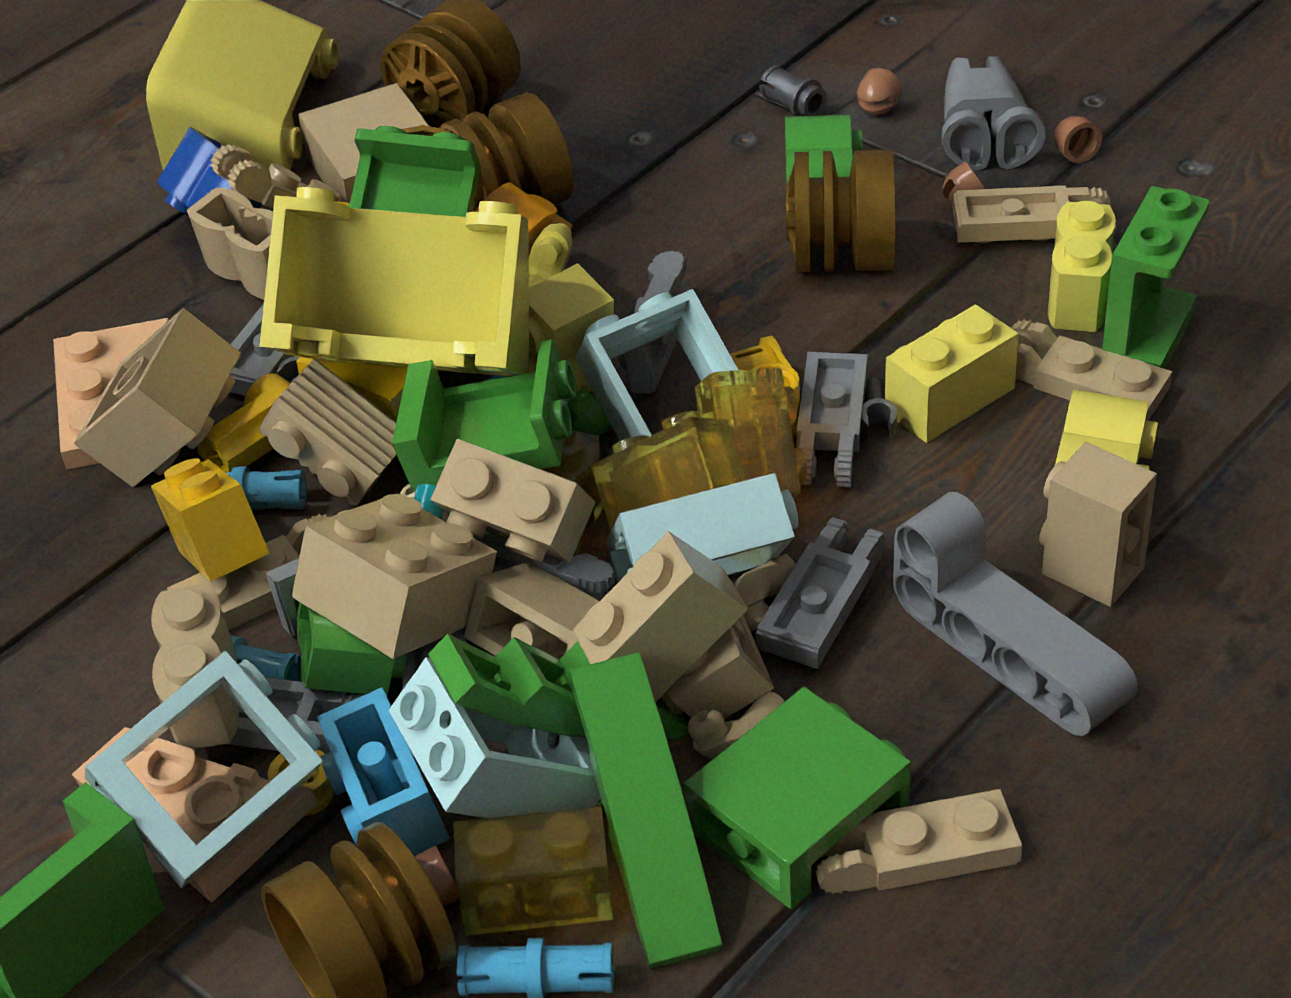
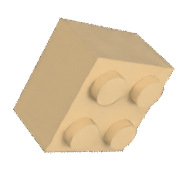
[74,308,241,487]
[292,494,497,659]

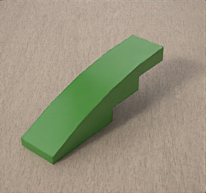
[428,634,688,739]
[569,652,722,970]

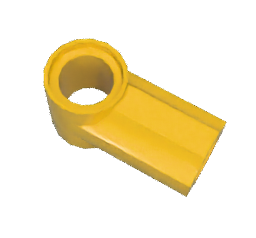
[197,373,291,472]

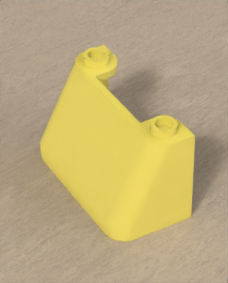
[146,0,339,170]
[259,187,529,377]

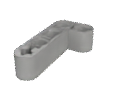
[893,492,1138,736]

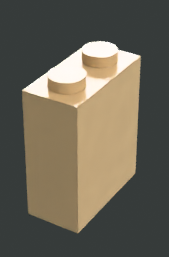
[298,83,429,203]

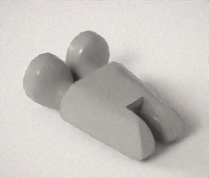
[941,56,1046,171]

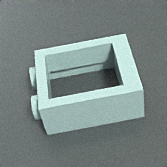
[575,289,764,484]
[605,473,799,583]
[85,650,323,888]
[388,657,601,832]

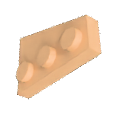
[53,318,169,470]
[72,727,318,903]

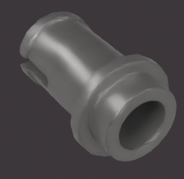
[759,65,826,116]

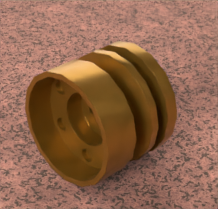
[380,0,521,128]
[439,92,574,206]
[786,150,895,273]
[261,822,457,998]

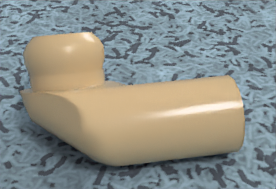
[734,554,796,632]
[688,691,785,759]

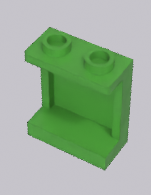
[349,126,481,217]
[1102,186,1209,369]
[392,339,577,492]
[683,687,911,910]
[0,782,165,998]

